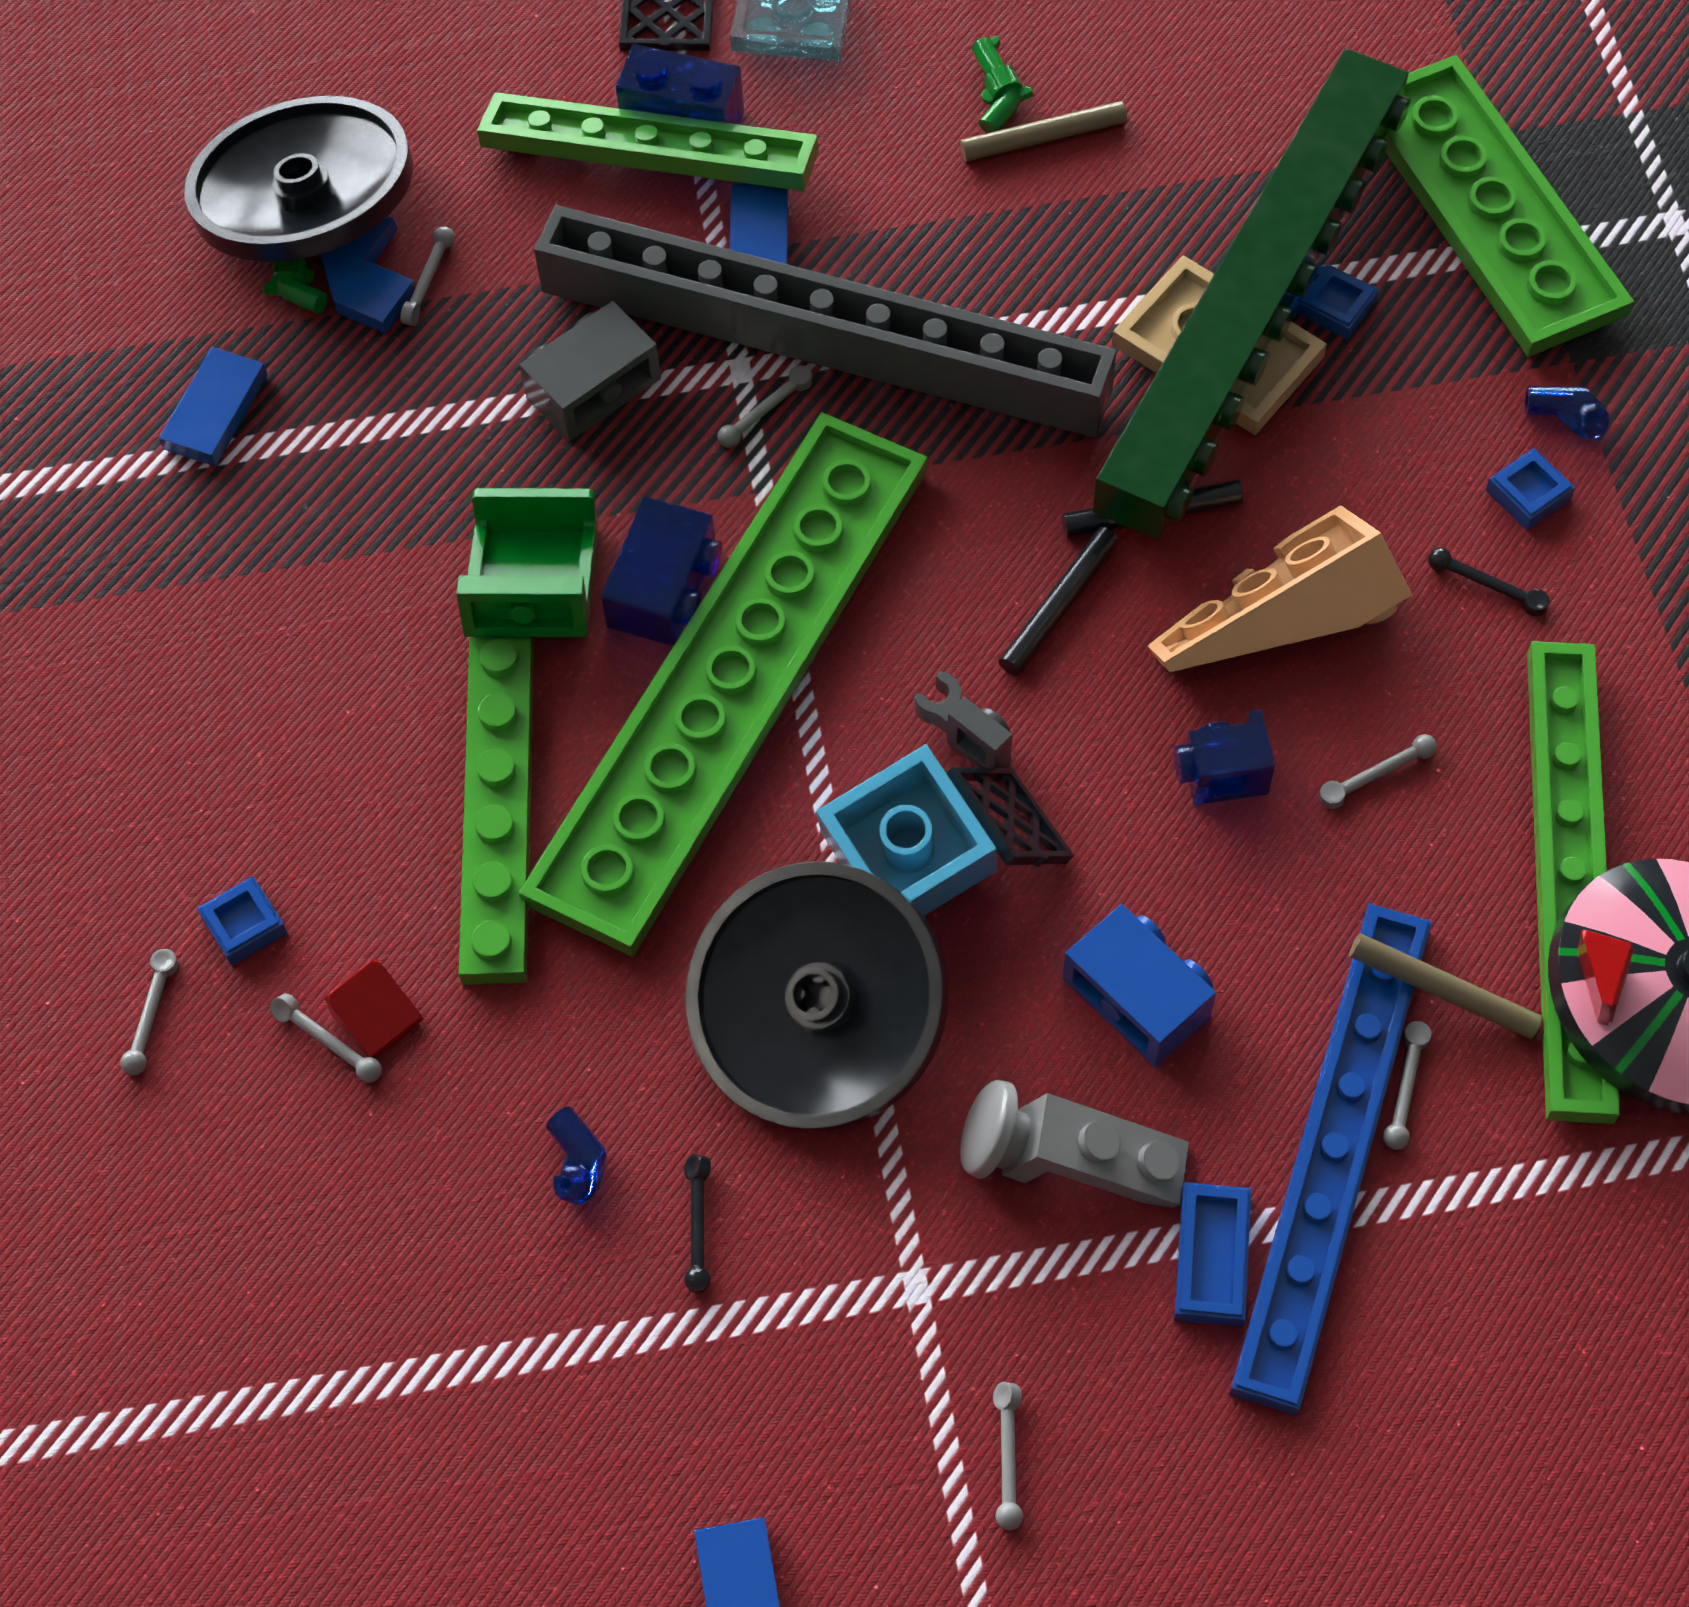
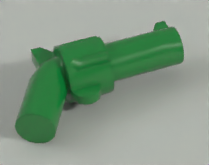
[972,35,1034,133]
[263,258,328,314]

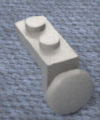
[960,1080,1189,1208]

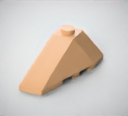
[1148,505,1412,672]

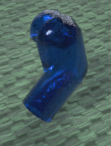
[1524,385,1610,439]
[545,1106,607,1205]

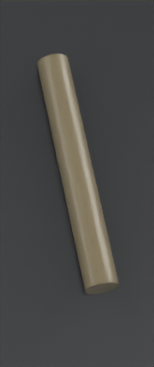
[960,101,1127,162]
[1349,933,1542,1039]

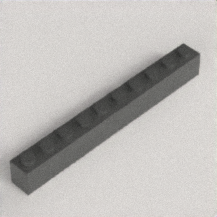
[534,205,1117,438]

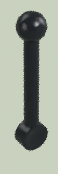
[1428,547,1550,616]
[684,1154,711,1293]

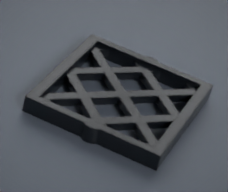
[619,0,713,53]
[946,766,1074,867]

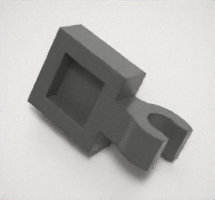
[914,671,1012,768]

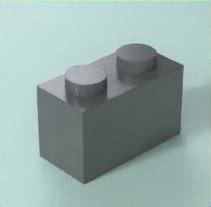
[519,301,661,443]

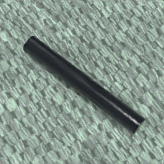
[1062,479,1243,538]
[998,527,1118,676]

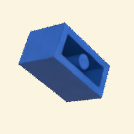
[1062,903,1216,1068]

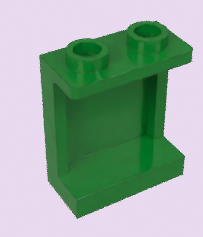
[456,488,599,637]

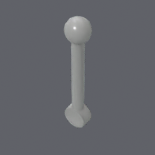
[401,226,455,326]
[717,365,812,448]
[1319,734,1437,809]
[120,949,179,1076]
[270,993,382,1083]
[1383,1021,1431,1150]
[993,1382,1023,1531]

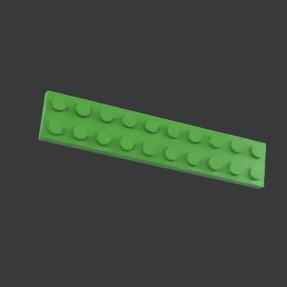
[519,412,928,957]

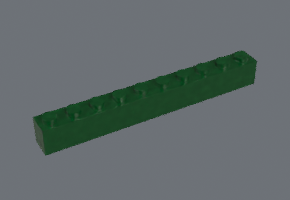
[1092,48,1411,540]

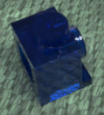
[1173,709,1275,805]

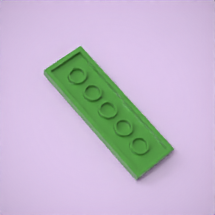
[1385,55,1634,357]

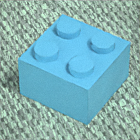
[816,744,998,916]

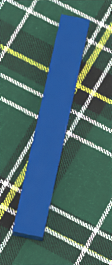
[1229,903,1432,1416]

